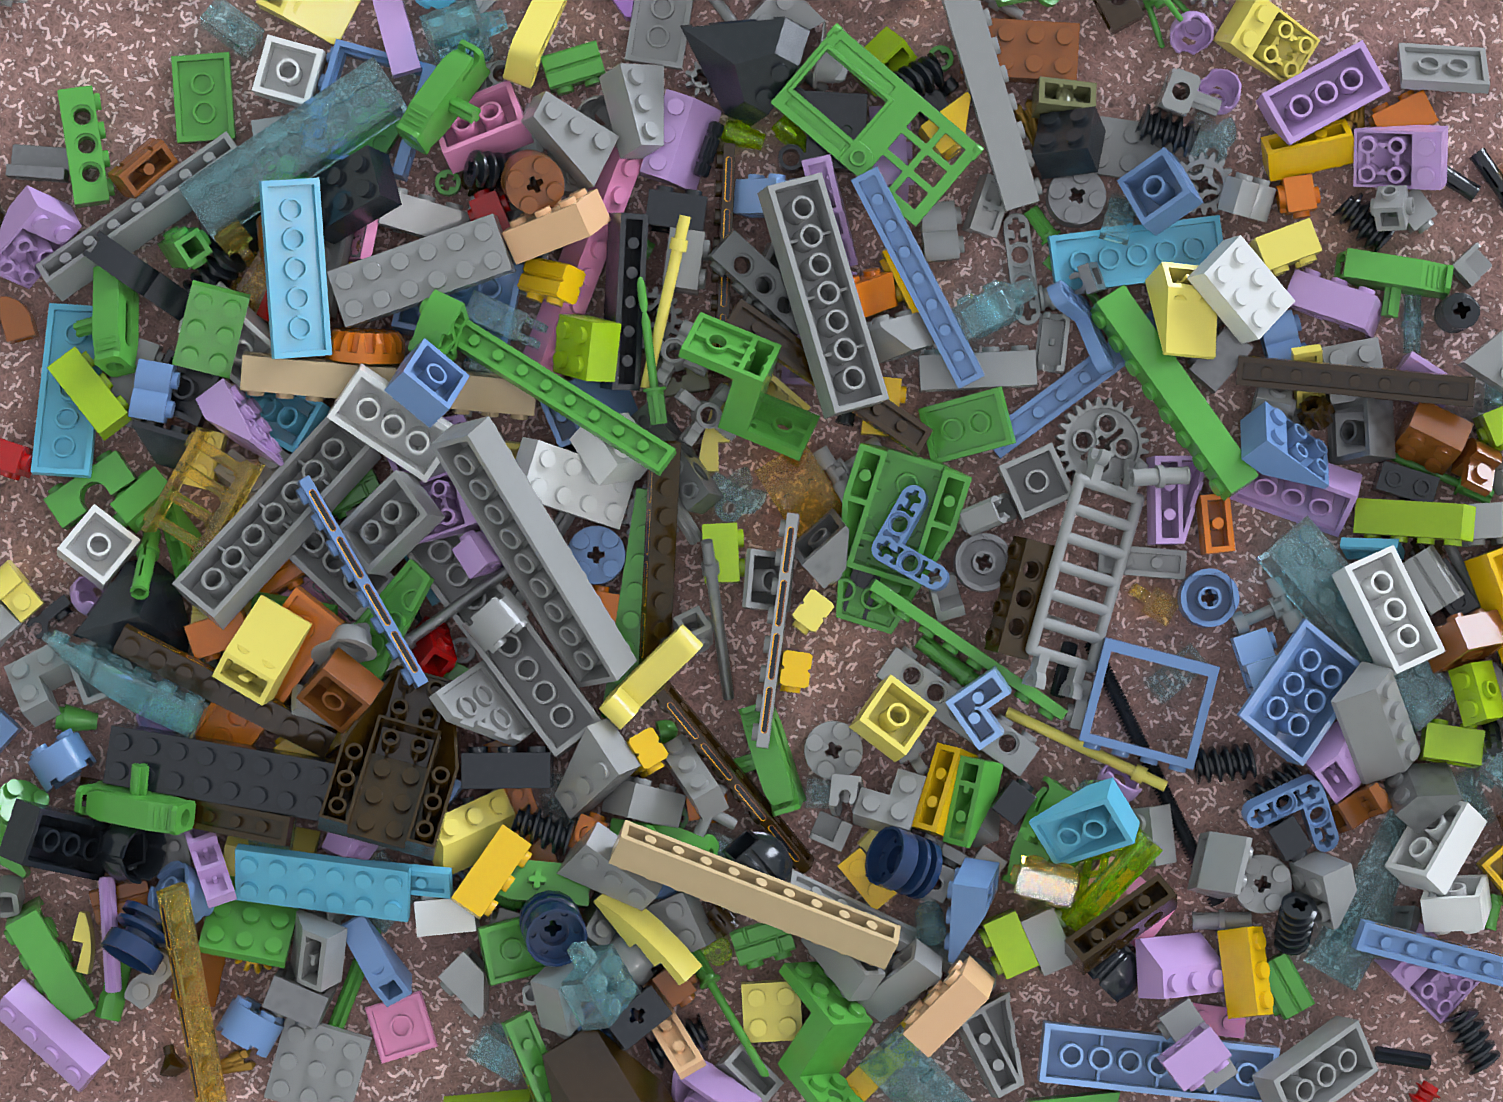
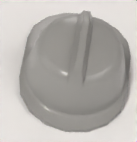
[812,22,848,89]
[311,622,377,665]

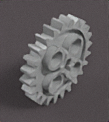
[1054,397,1149,491]

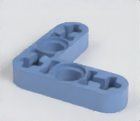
[1047,280,1116,375]
[871,485,950,591]
[1241,774,1339,852]

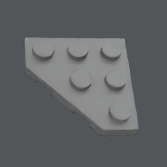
[429,660,535,746]

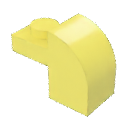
[0,560,45,623]

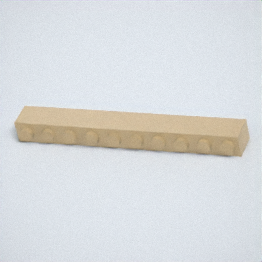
[240,351,536,420]
[609,820,901,970]

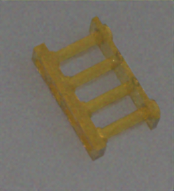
[141,428,265,562]

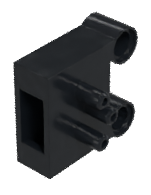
[777,86,868,174]

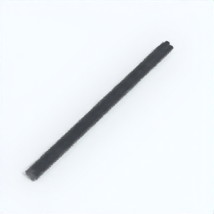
[1083,642,1225,907]

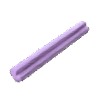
[98,876,122,993]

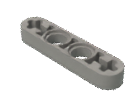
[1003,213,1041,326]

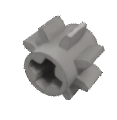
[685,61,711,97]

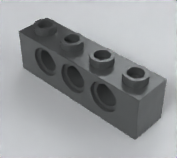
[707,230,799,336]
[631,403,724,514]

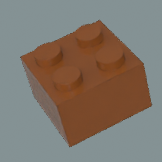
[1395,402,1474,475]
[1428,608,1503,674]
[296,647,385,734]

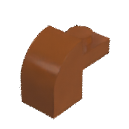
[0,296,40,344]
[1451,438,1502,497]
[1329,783,1393,834]

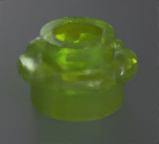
[704,937,732,966]

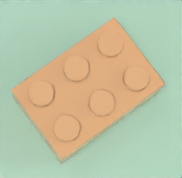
[502,188,611,265]
[903,955,995,1058]

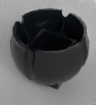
[99,823,167,884]
[722,828,793,881]
[1087,945,1138,1003]

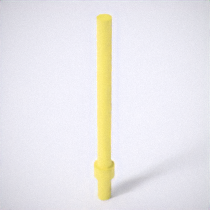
[640,215,691,388]
[1005,707,1168,792]

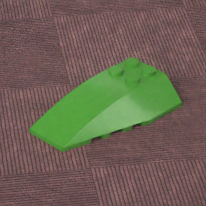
[836,443,972,634]

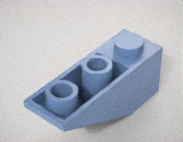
[341,916,412,1007]

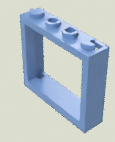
[302,39,436,182]
[1078,637,1220,773]

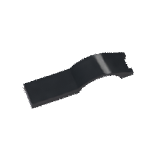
[82,230,189,321]

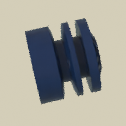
[865,826,943,899]
[519,890,588,967]
[101,900,180,975]

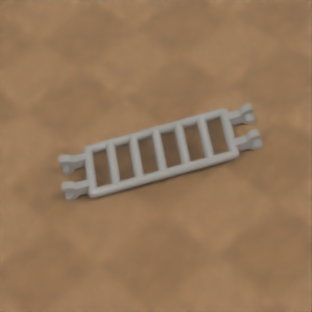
[1022,447,1149,701]

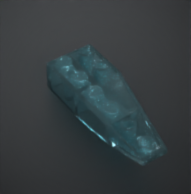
[42,630,210,739]
[1303,810,1408,991]
[858,1024,973,1102]

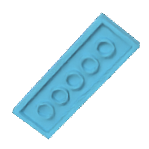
[259,178,332,359]
[1047,215,1223,290]
[31,303,102,478]
[235,844,411,922]

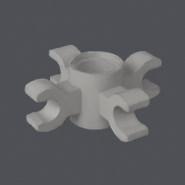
[642,319,708,388]
[674,383,736,447]

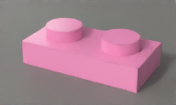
[1192,1002,1246,1039]

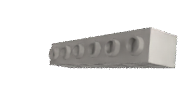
[876,646,1040,777]

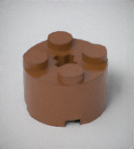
[501,149,564,214]

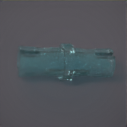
[1401,295,1424,354]

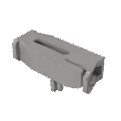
[1154,68,1222,117]

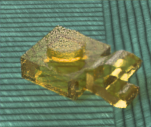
[213,219,256,264]
[1128,583,1179,627]

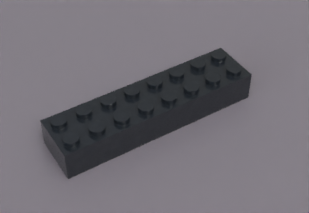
[103,723,336,821]

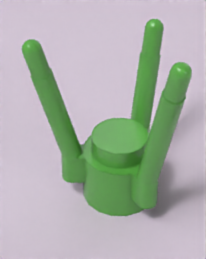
[1143,0,1190,49]

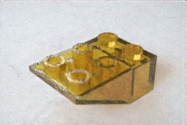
[754,446,842,539]

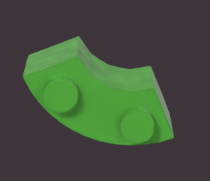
[408,289,469,362]

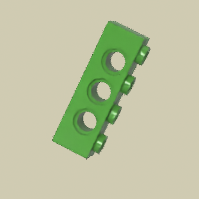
[57,85,115,209]

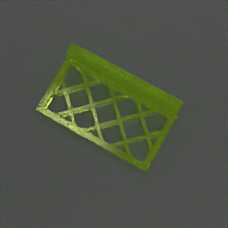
[1041,825,1163,931]

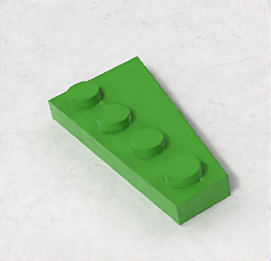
[354,559,435,680]

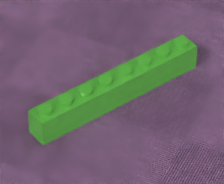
[1090,285,1259,501]

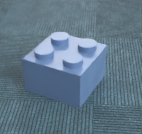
[1117,147,1204,236]
[384,338,470,428]

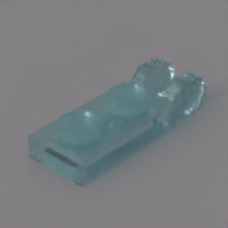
[466,290,548,349]

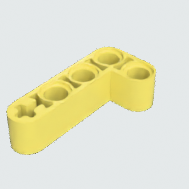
[503,0,567,89]
[599,624,703,730]

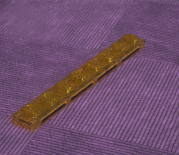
[156,882,227,1102]

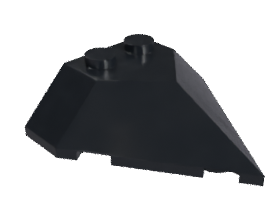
[680,16,810,127]
[72,559,190,674]

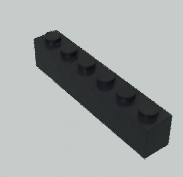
[600,213,649,391]

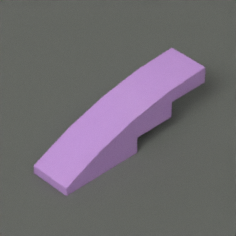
[372,0,422,79]
[801,154,858,266]
[184,828,237,908]

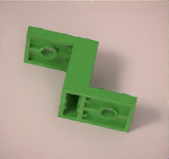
[678,312,820,461]
[777,961,873,1102]

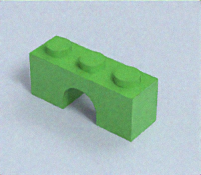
[43,450,138,530]

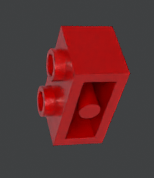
[0,438,33,481]

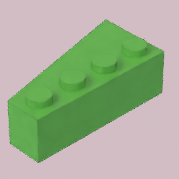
[4,895,97,1022]

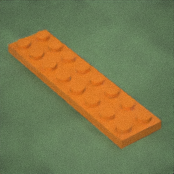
[188,585,345,745]

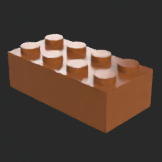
[959,18,1080,84]

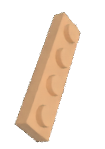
[639,979,706,1080]

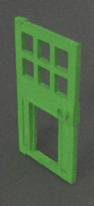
[771,23,984,227]

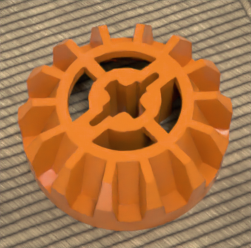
[325,327,405,364]

